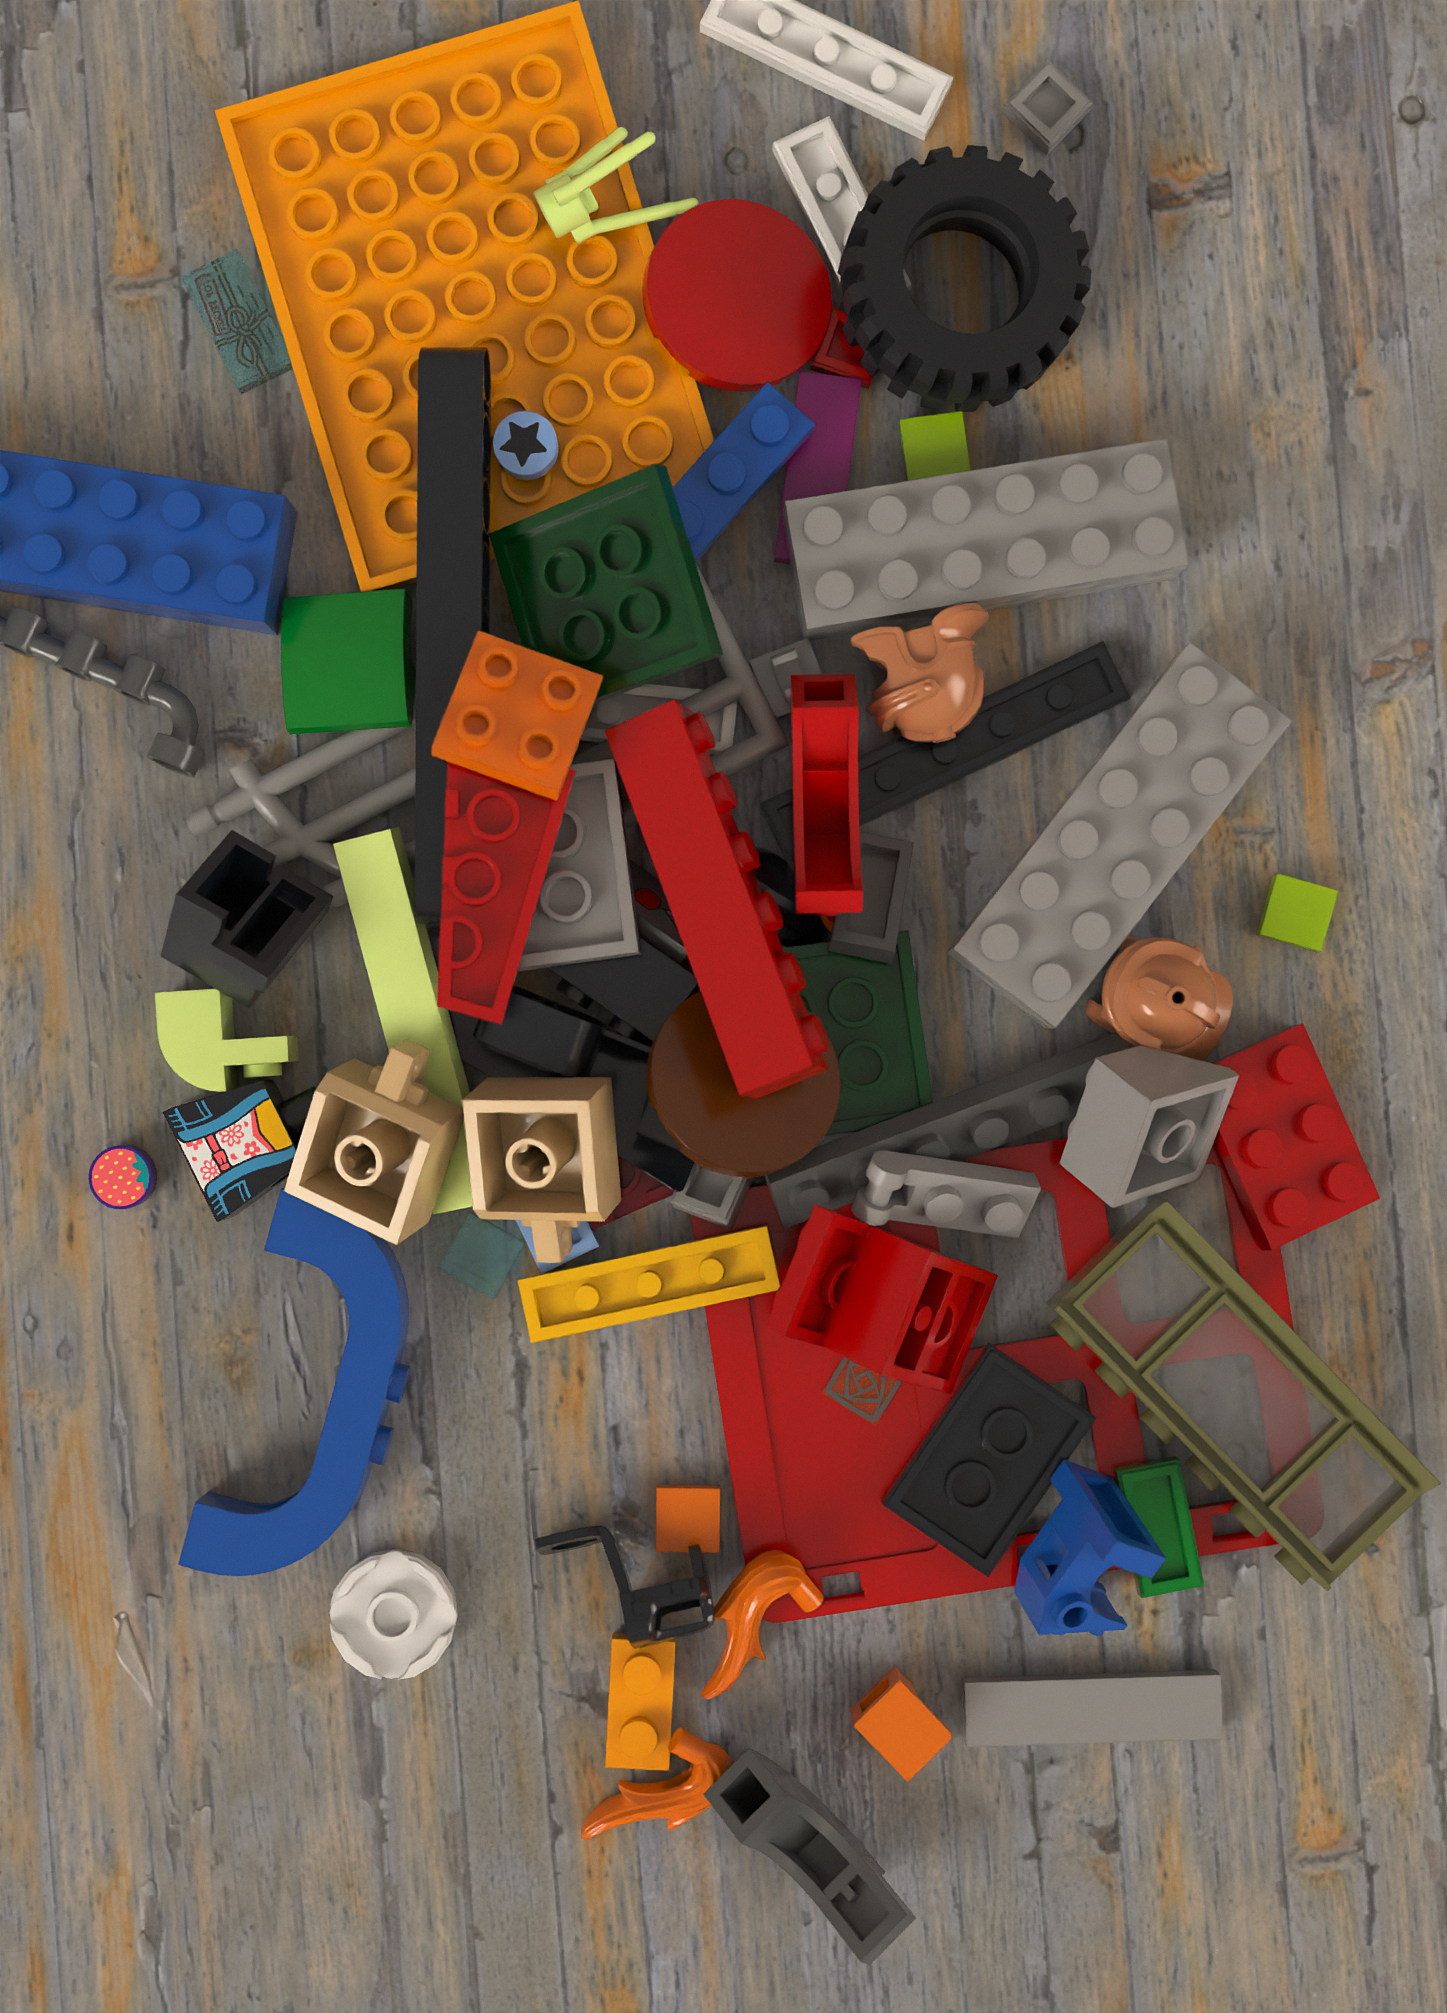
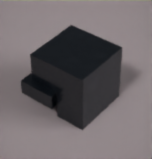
[161,830,333,1008]

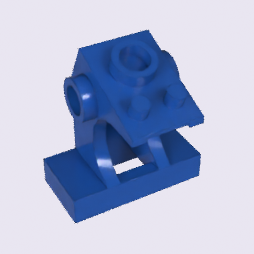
[1014,1460,1166,1636]

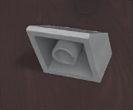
[1059,1045,1239,1208]

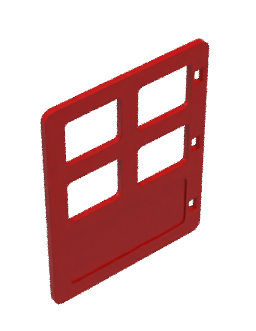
[691,1137,1324,1623]

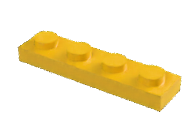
[517,1224,782,1343]

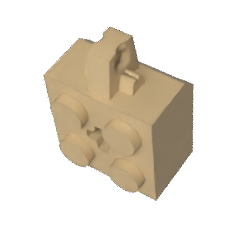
[284,1039,464,1245]
[462,1077,621,1263]

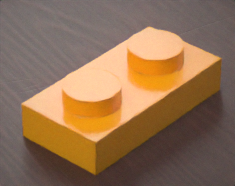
[605,1633,676,1771]

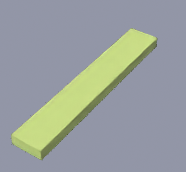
[333,827,473,1214]

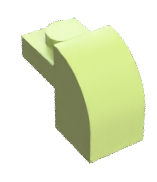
[155,989,299,1092]

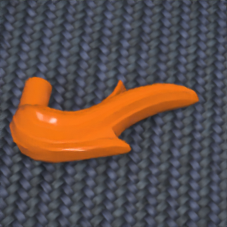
[700,1550,824,1699]
[581,1727,734,1840]

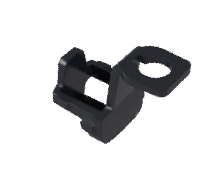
[535,1526,715,1649]

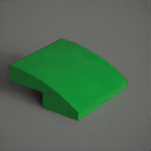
[281,589,416,735]

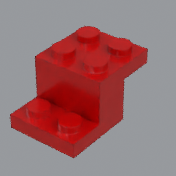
[765,1204,998,1394]

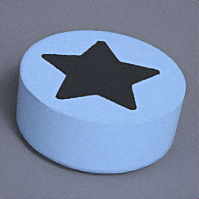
[493,411,559,480]

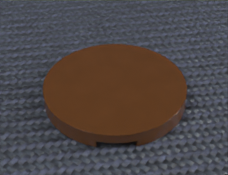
[646,991,840,1177]

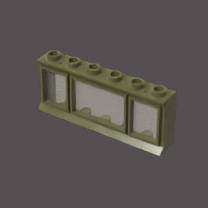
[1046,1197,1442,1592]

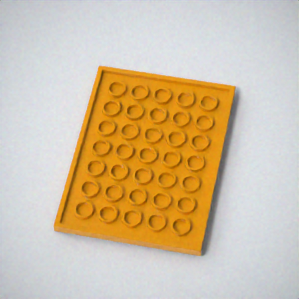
[214,0,714,592]

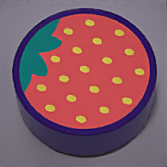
[89,1145,157,1209]

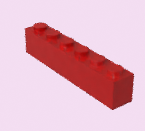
[604,699,830,1099]

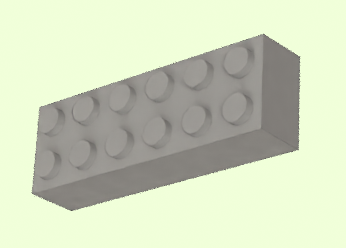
[782,438,1189,641]
[947,642,1293,1029]

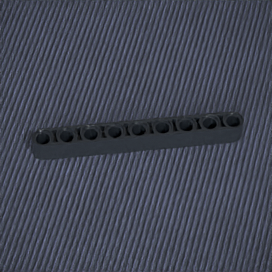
[415,347,491,924]

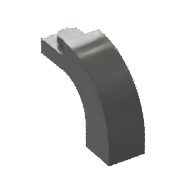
[703,1748,916,1965]

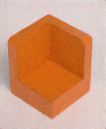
[850,1665,951,1782]

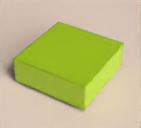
[898,411,971,481]
[1256,873,1338,953]

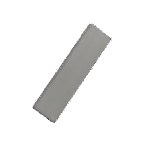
[963,1670,1223,1747]

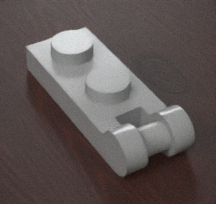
[852,1151,1041,1238]

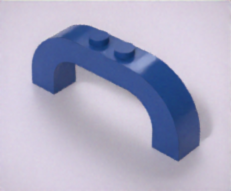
[178,1187,410,1576]

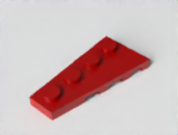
[437,761,576,1025]

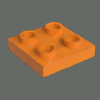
[431,631,603,801]

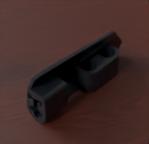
[448,985,694,1192]

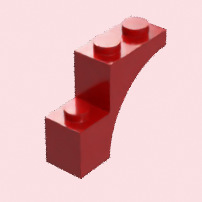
[790,674,863,916]

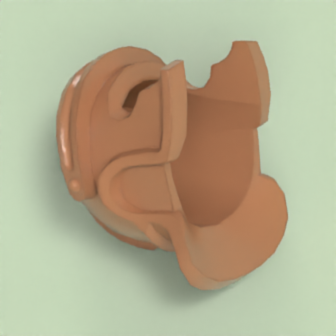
[851,603,990,743]
[1085,935,1233,1061]

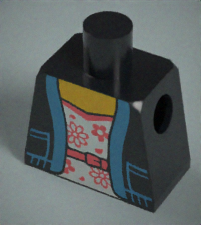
[163,1080,317,1222]

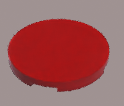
[642,199,832,392]

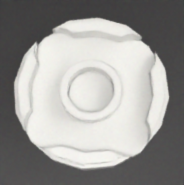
[329,1548,458,1680]

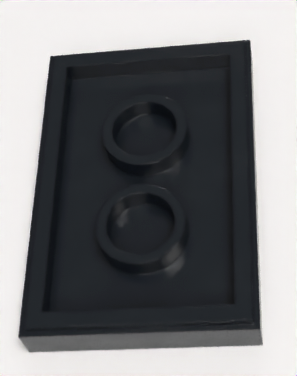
[881,1342,1097,1577]

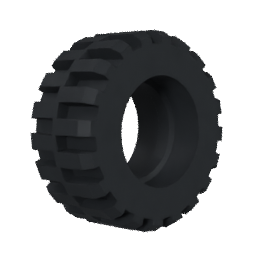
[836,145,1091,412]

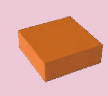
[656,1484,720,1553]

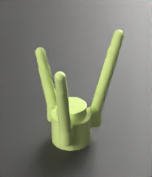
[533,127,699,244]

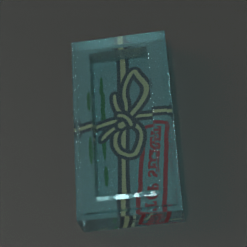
[181,249,293,395]

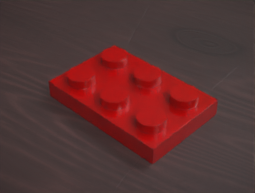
[1212,1023,1380,1251]

